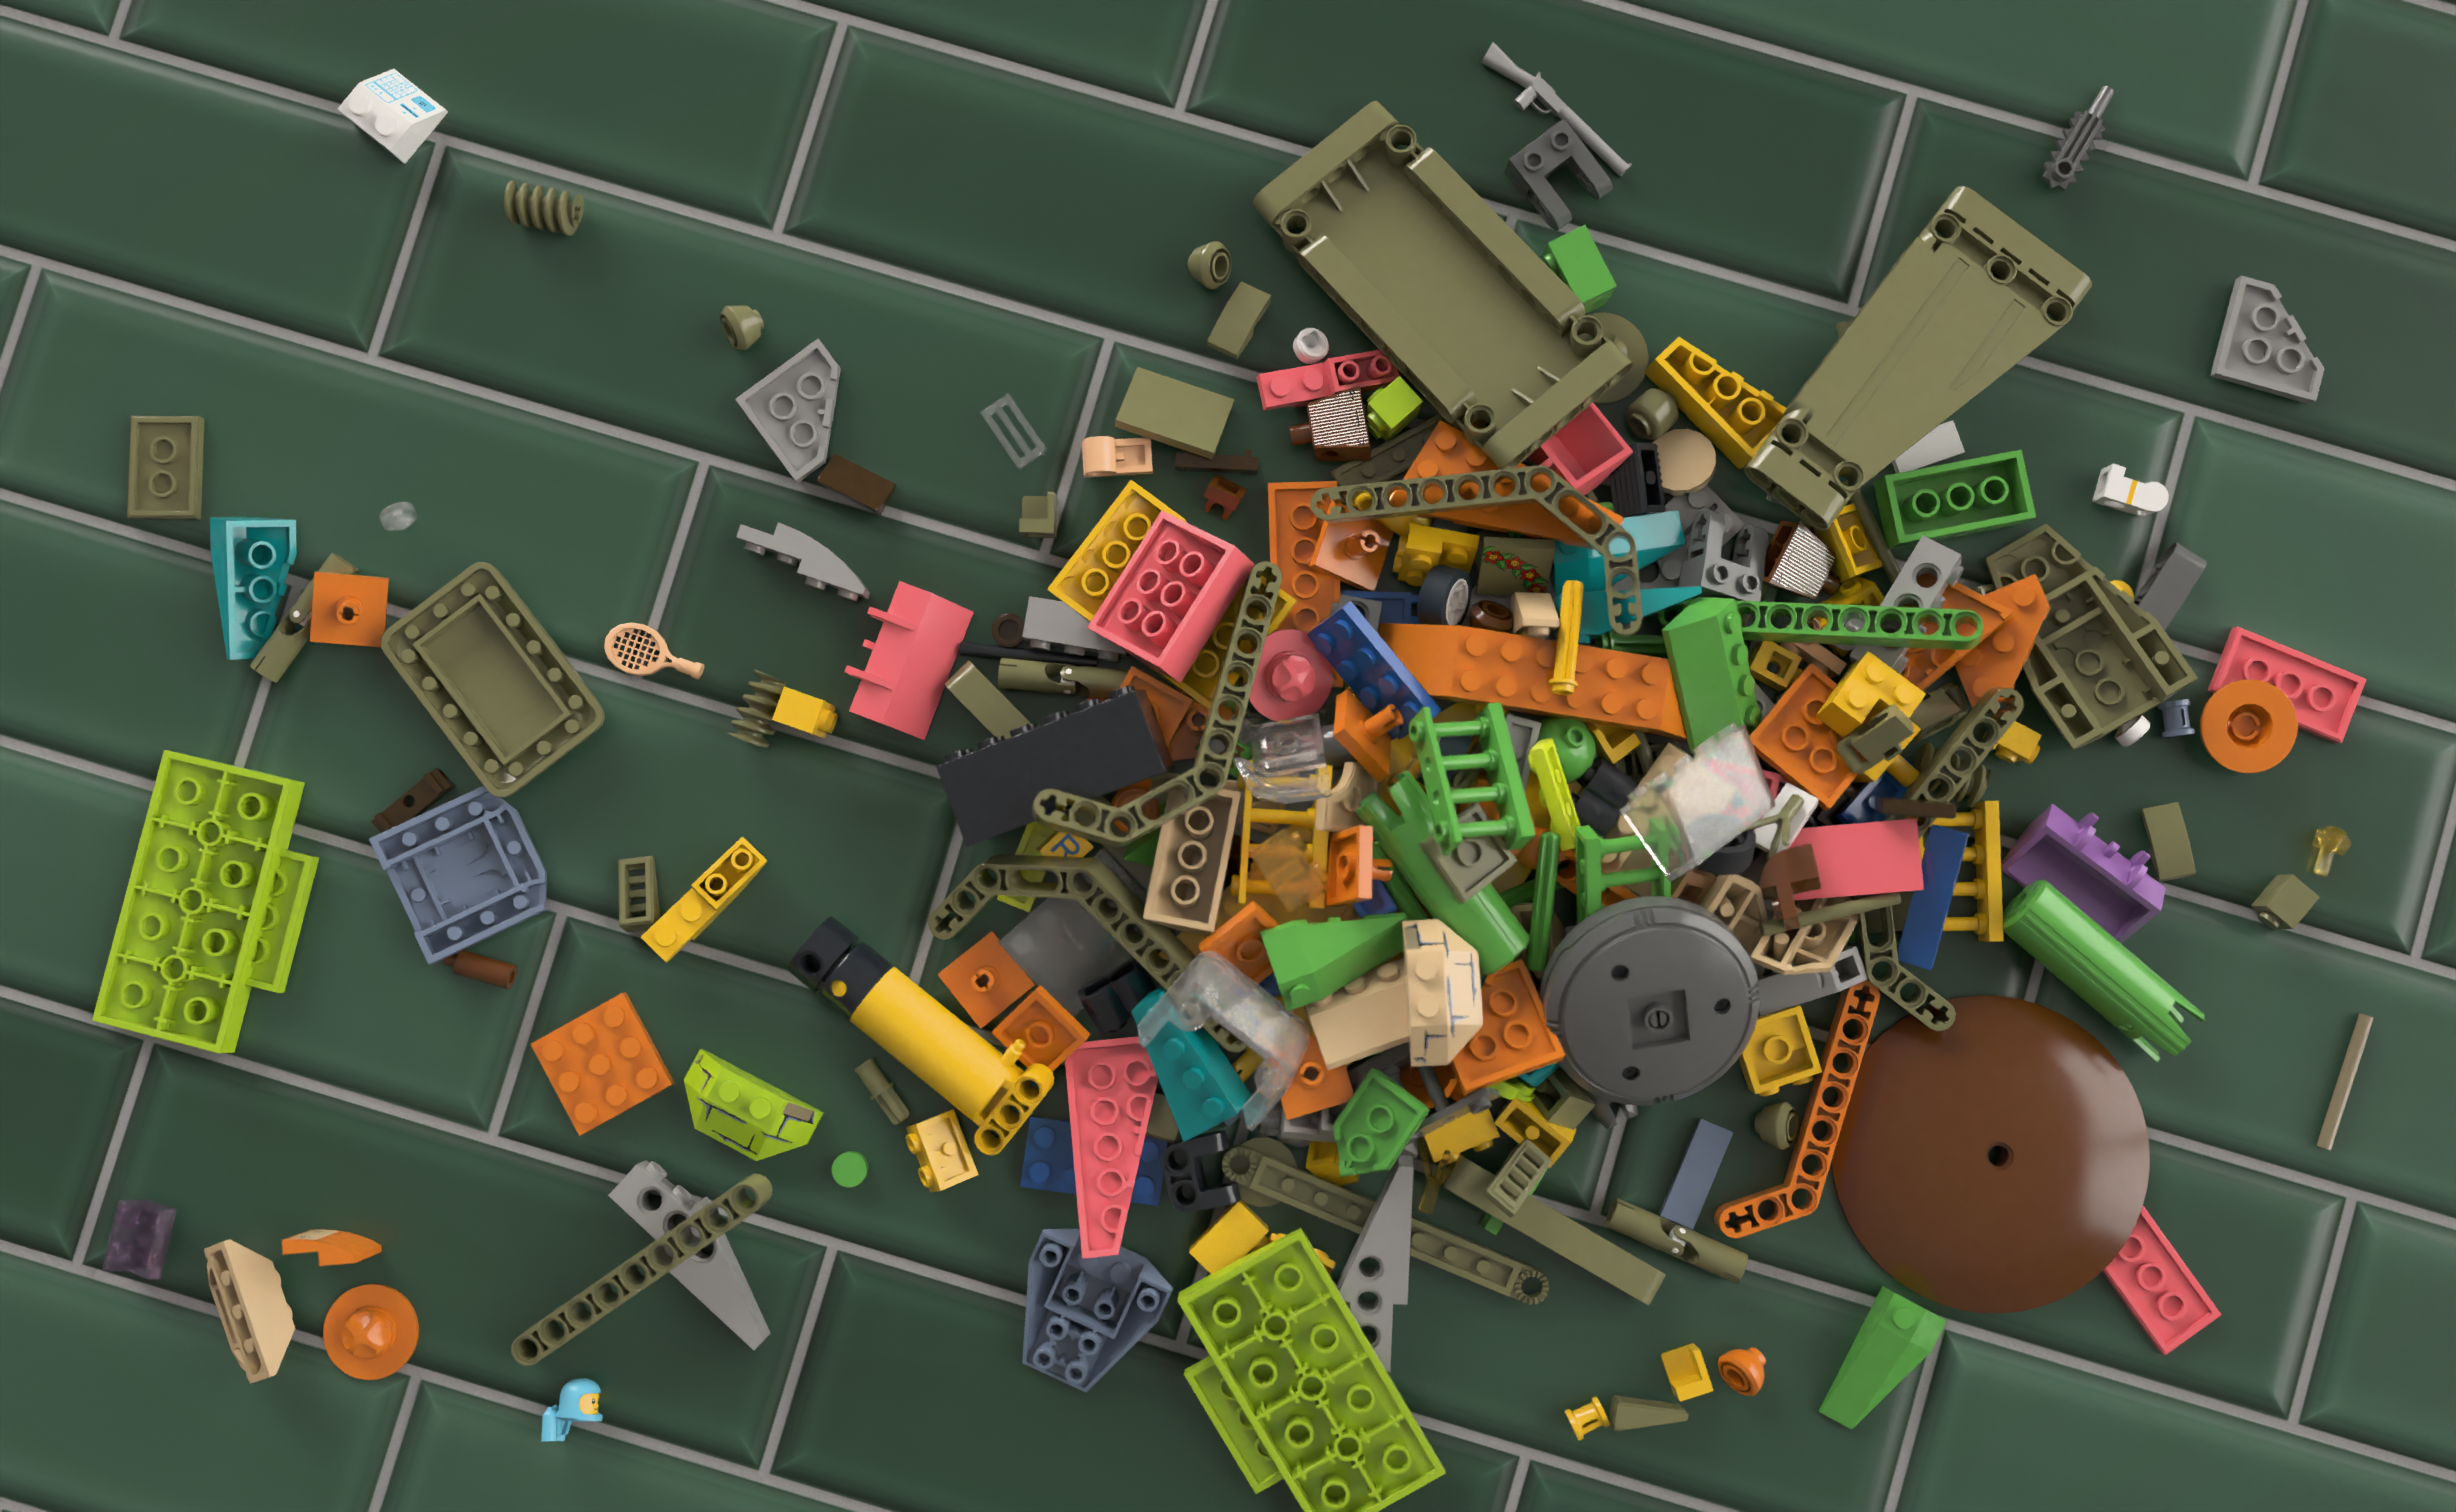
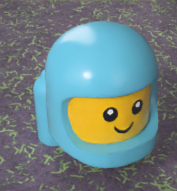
[541,1378,603,1441]

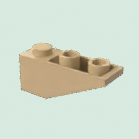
[1510,592,1559,639]

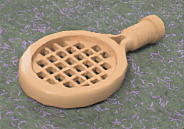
[604,623,704,680]

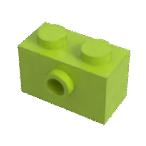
[1365,375,1423,442]

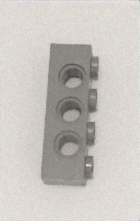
[1849,535,1964,674]

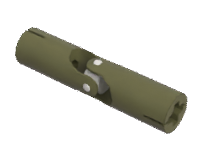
[250,552,359,683]
[998,658,1129,699]
[1605,1198,1748,1283]

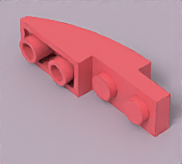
[1256,350,1399,411]

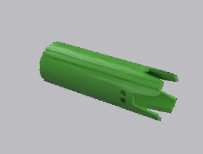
[1355,770,1530,977]
[2003,879,2205,1062]

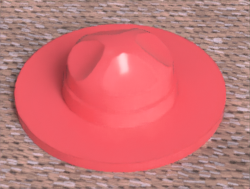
[1243,629,1334,723]

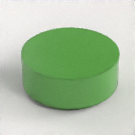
[832,1151,869,1188]

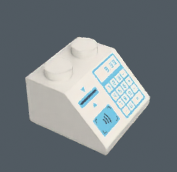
[338,69,448,164]

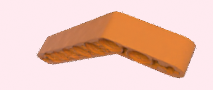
[1714,980,1880,1238]

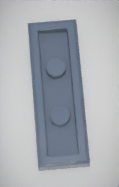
[1659,1118,1734,1230]

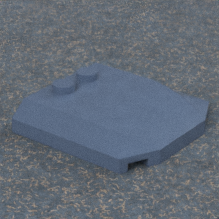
[369,786,547,965]

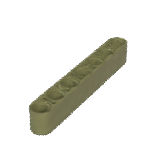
[1443,1155,1666,1306]

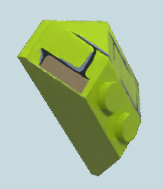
[684,1048,824,1161]

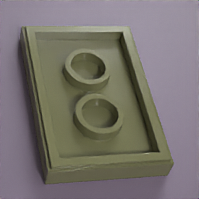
[1114,367,1235,460]
[127,416,205,520]

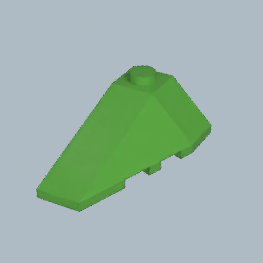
[1260,912,1408,1011]
[1819,1286,1947,1430]

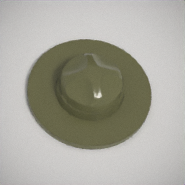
[1578,313,1648,404]

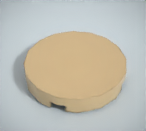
[1653,429,1716,496]

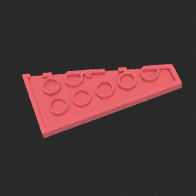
[1065,1036,1158,1259]

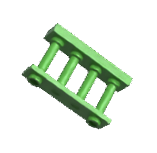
[1409,703,1536,856]
[1575,816,1675,925]

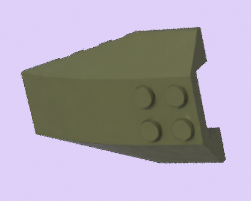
[1985,524,2198,750]

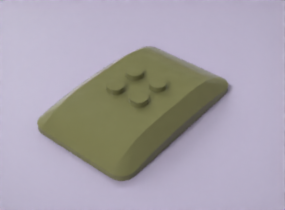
[381,562,605,797]

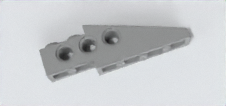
[1336,1155,1414,1372]
[608,1160,771,1350]

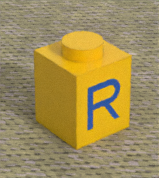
[1036,820,1094,858]

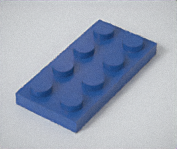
[1307,601,1442,740]
[1020,1115,1168,1206]

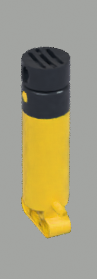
[787,916,1054,1155]

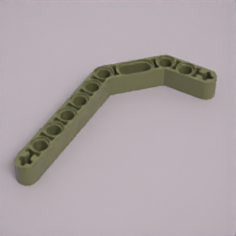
[1310,465,1642,637]
[1032,561,1282,847]
[1851,687,2024,1031]
[928,854,1259,1052]

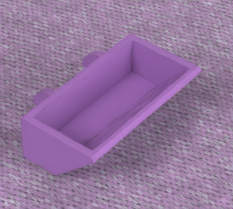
[2001,804,2166,944]

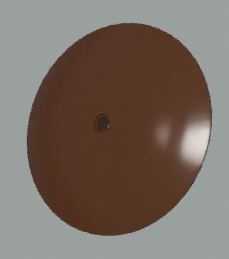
[1831,995,2150,1314]

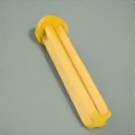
[1549,580,1584,695]

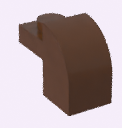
[1760,844,1821,931]

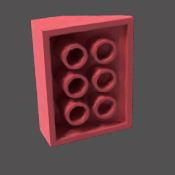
[1087,511,1255,683]

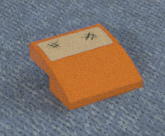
[282,1229,382,1266]

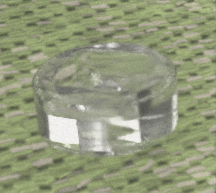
[379,502,417,531]

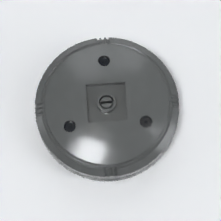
[1539,896,1760,1105]

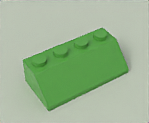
[1662,597,1761,754]

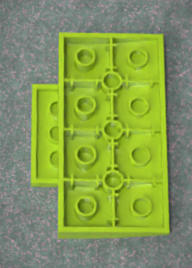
[92,750,320,1054]
[1178,1228,1446,1512]

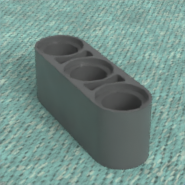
[2134,542,2207,630]

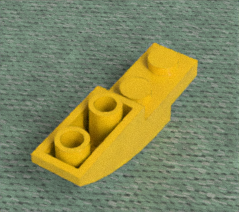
[641,836,768,963]

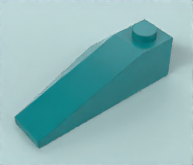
[1542,510,1686,598]
[210,517,297,660]
[1553,586,1702,645]

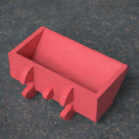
[1528,403,1633,496]
[845,581,974,740]

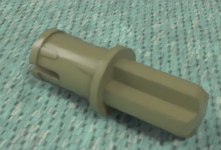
[854,1058,910,1125]

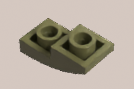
[1207,281,1271,359]
[2141,802,2196,882]

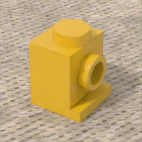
[1748,641,1802,691]
[1982,718,2042,764]

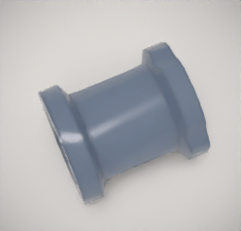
[2158,699,2195,738]

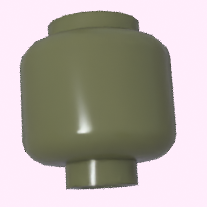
[1627,388,1679,440]

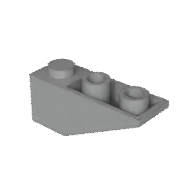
[1022,596,1128,662]
[1757,945,1868,1016]

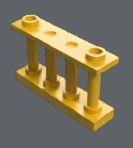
[1231,760,1333,909]
[1905,801,2004,942]

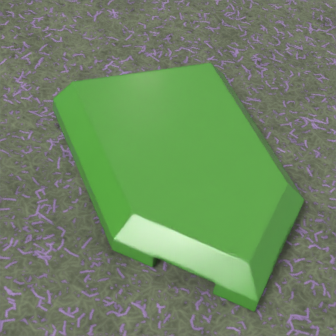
[1332,1067,1430,1177]

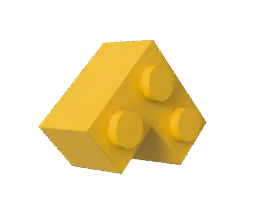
[1816,651,1926,738]

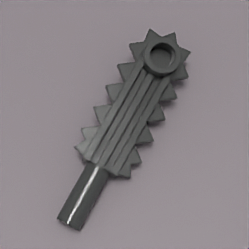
[2041,86,2114,192]

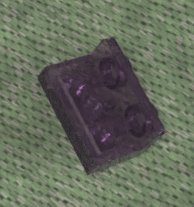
[103,1199,177,1280]

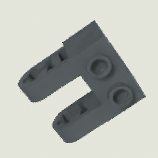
[1504,118,1613,231]
[1678,509,1768,601]

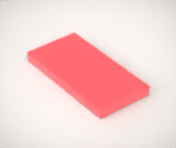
[2207,626,2367,744]
[1789,818,1924,900]
[2102,1206,2222,1356]

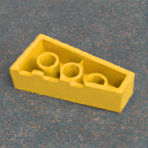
[1644,337,1786,470]

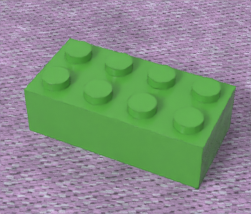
[1873,449,2036,550]

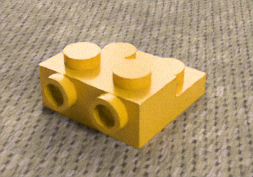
[1392,523,1480,586]
[1738,1004,1822,1096]

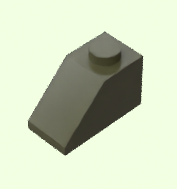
[1532,1068,1595,1130]

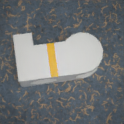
[2092,464,2169,516]

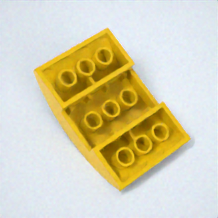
[1047,480,1297,710]

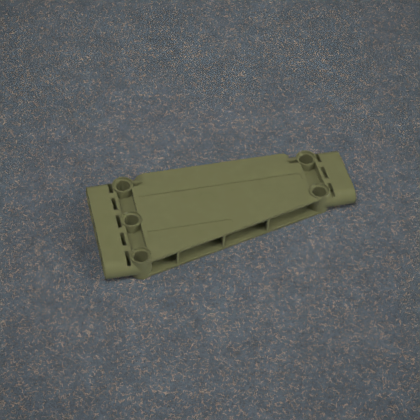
[1744,186,2092,531]

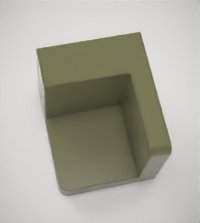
[1019,492,1057,538]

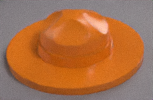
[2200,679,2298,773]
[323,1284,419,1380]

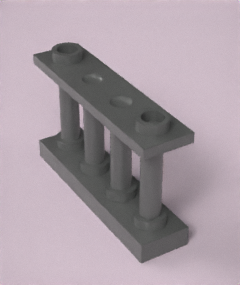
[1347,1042,1500,1145]

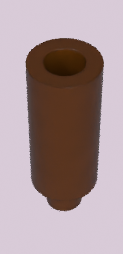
[444,950,518,990]

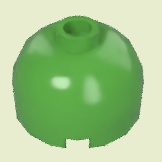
[1530,716,1596,784]

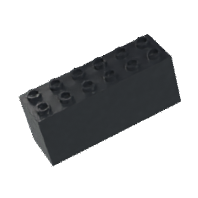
[936,685,1175,847]

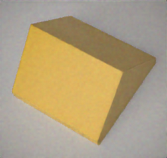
[1814,504,1883,584]

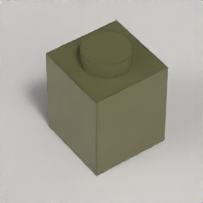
[2251,874,2320,930]

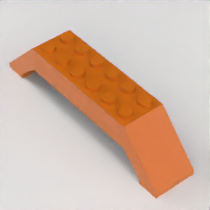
[1378,623,1688,743]

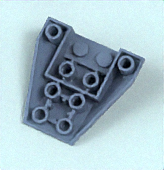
[1022,1229,1173,1392]

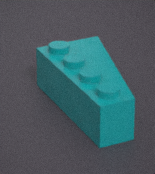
[1131,986,1252,1142]

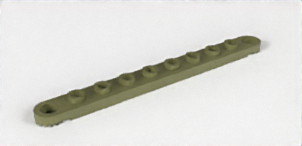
[1222,1145,1550,1305]

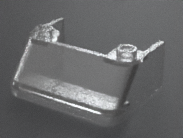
[1138,951,1311,1131]

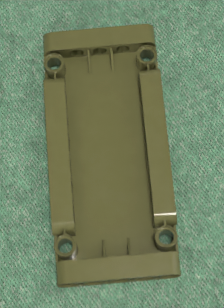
[1252,101,1633,470]

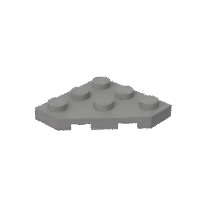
[2210,275,2325,404]
[735,339,841,483]

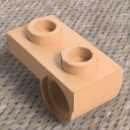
[1082,436,1153,478]
[1779,618,1847,678]

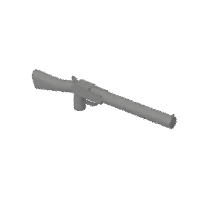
[1482,42,1632,177]

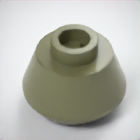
[1188,241,1232,289]
[720,305,764,351]
[1755,1102,1798,1150]

